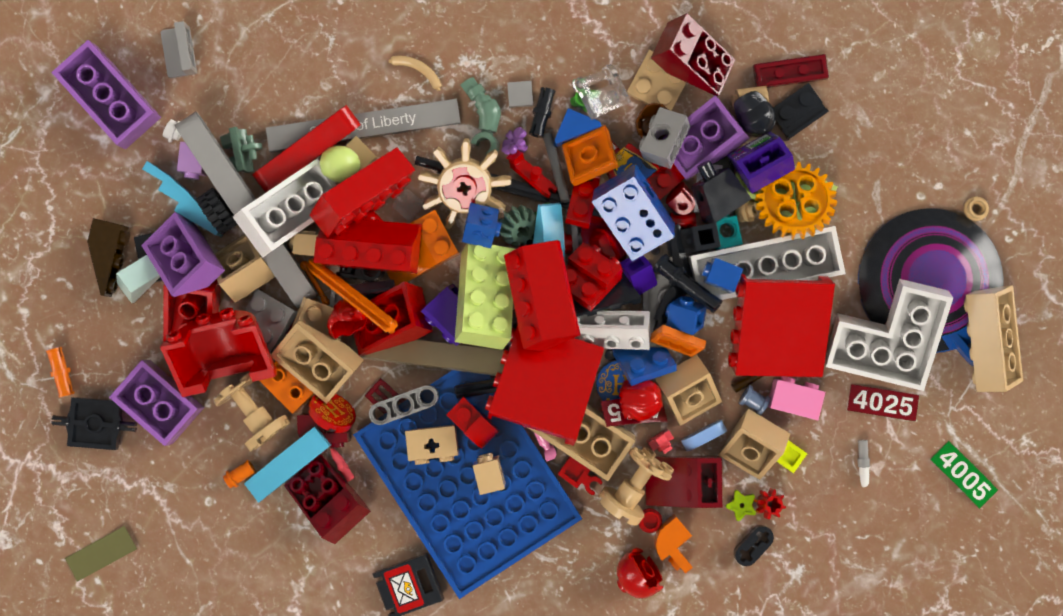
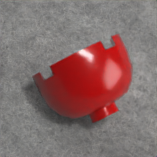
[617,547,664,599]

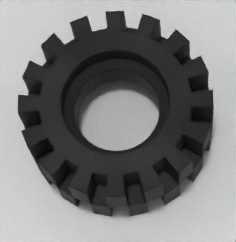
[196,188,238,235]

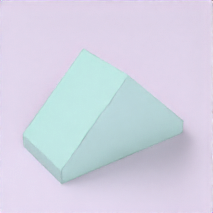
[116,255,160,303]

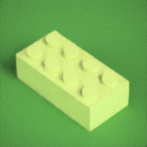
[455,243,515,350]

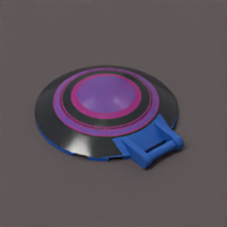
[858,208,1004,367]

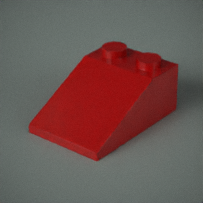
[163,279,221,342]
[353,281,433,356]

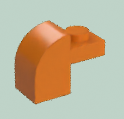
[654,514,693,574]

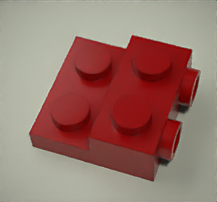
[565,242,622,311]

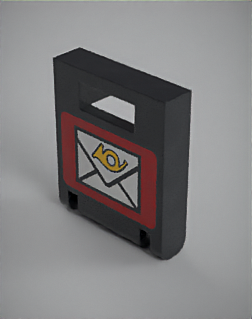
[372,553,444,616]

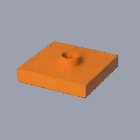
[562,125,619,186]

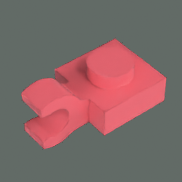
[646,429,674,454]

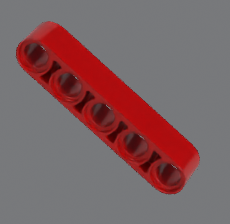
[252,105,361,193]

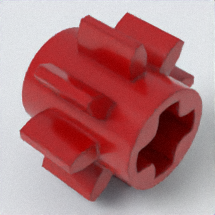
[754,488,786,520]

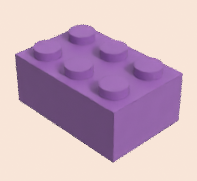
[109,360,205,446]

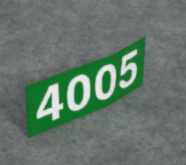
[930,441,998,509]

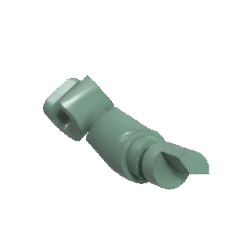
[460,77,501,155]

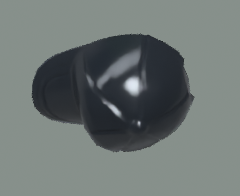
[734,91,776,137]

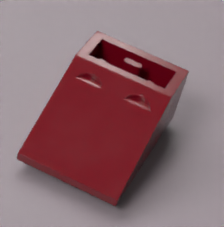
[651,13,735,97]
[284,454,371,544]
[645,456,723,508]

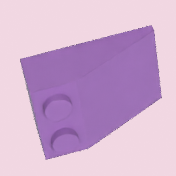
[661,95,750,180]

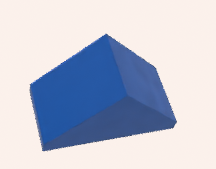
[554,108,602,148]

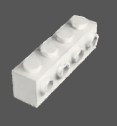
[575,310,651,350]

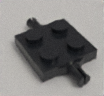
[51,397,137,450]

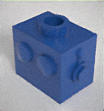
[462,203,502,249]

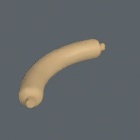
[388,56,442,91]

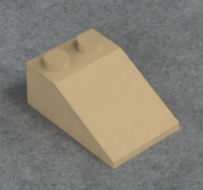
[271,321,364,404]

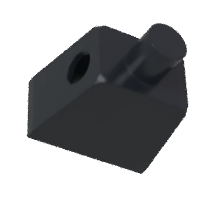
[692,160,751,223]

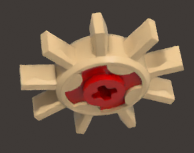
[418,138,512,229]

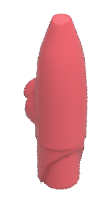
[330,448,354,482]

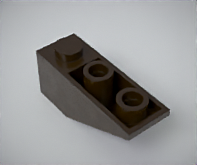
[87,218,130,297]

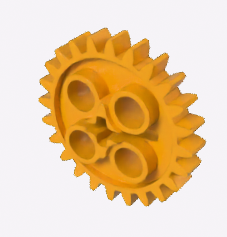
[755,162,837,240]

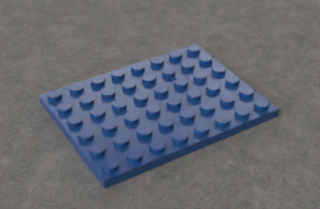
[353,370,582,599]

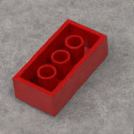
[310,147,415,238]

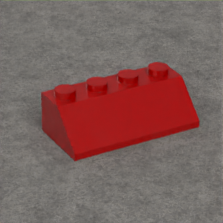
[313,219,422,274]
[504,240,580,352]

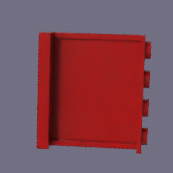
[728,274,835,377]
[485,326,604,446]

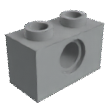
[639,107,690,169]

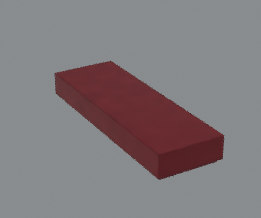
[753,54,829,88]

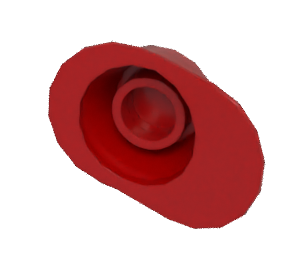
[581,216,627,262]

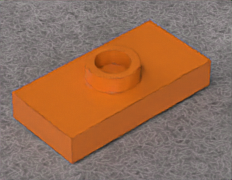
[650,325,706,357]

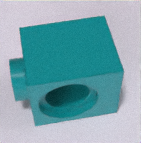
[715,214,743,251]

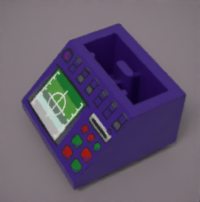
[727,131,795,193]

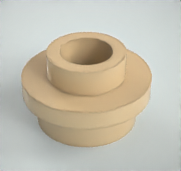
[964,197,989,221]

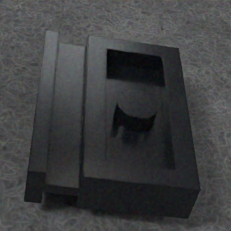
[773,83,829,140]

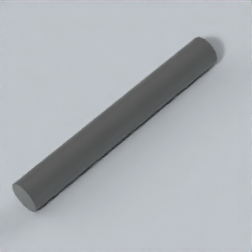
[543,133,570,203]

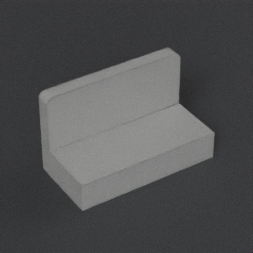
[160,21,198,78]

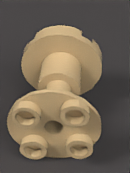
[214,373,291,452]
[598,447,674,526]

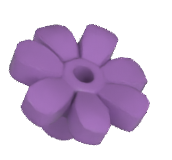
[502,127,528,155]

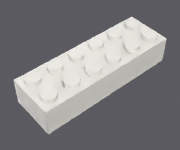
[687,226,846,302]

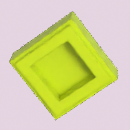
[777,440,807,474]

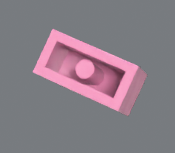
[767,376,825,420]

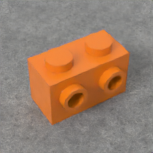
[259,361,315,414]

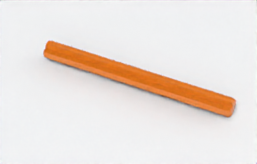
[306,258,398,334]

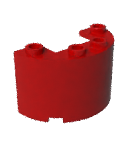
[160,308,277,397]

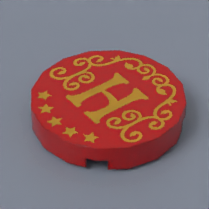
[308,394,356,433]

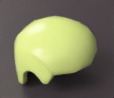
[319,145,361,183]

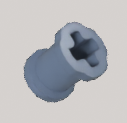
[738,385,771,416]

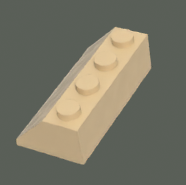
[964,285,1023,392]
[527,404,636,481]

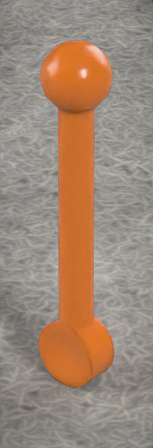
[300,261,330,305]

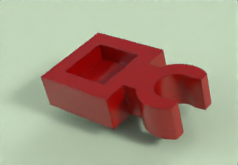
[557,456,603,495]

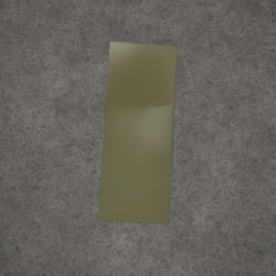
[65,526,137,582]

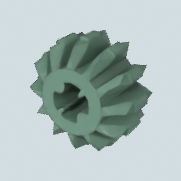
[498,205,536,248]

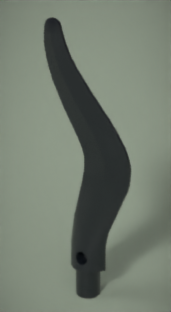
[652,224,693,332]

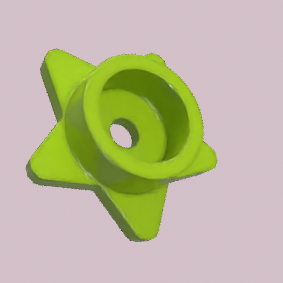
[725,490,756,521]

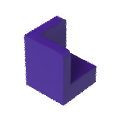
[620,255,657,295]

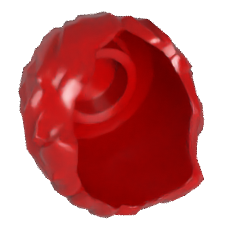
[327,299,369,340]
[619,380,663,421]

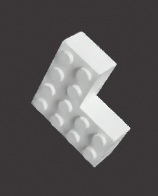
[825,279,953,391]

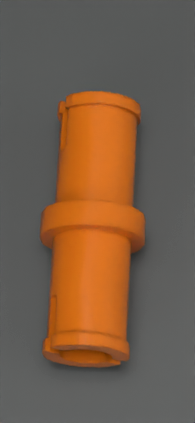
[46,347,75,398]

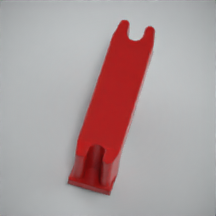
[506,150,557,198]

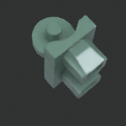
[220,127,263,173]

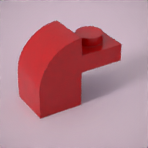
[446,397,500,449]

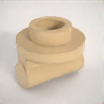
[735,199,758,223]

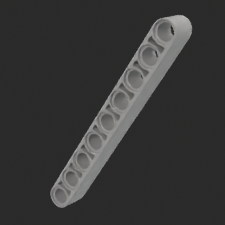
[175,112,319,308]

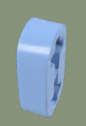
[681,420,727,452]

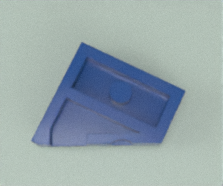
[613,347,677,386]

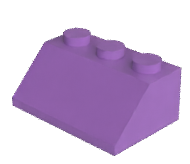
[142,212,225,297]

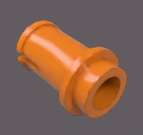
[223,460,256,488]

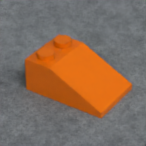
[387,210,460,286]

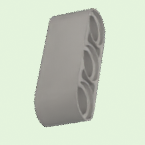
[369,385,439,425]

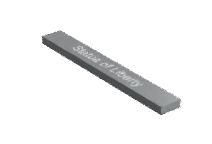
[266,99,461,153]

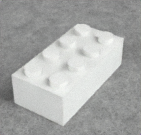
[233,158,336,258]

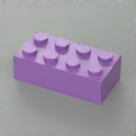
[51,40,161,149]

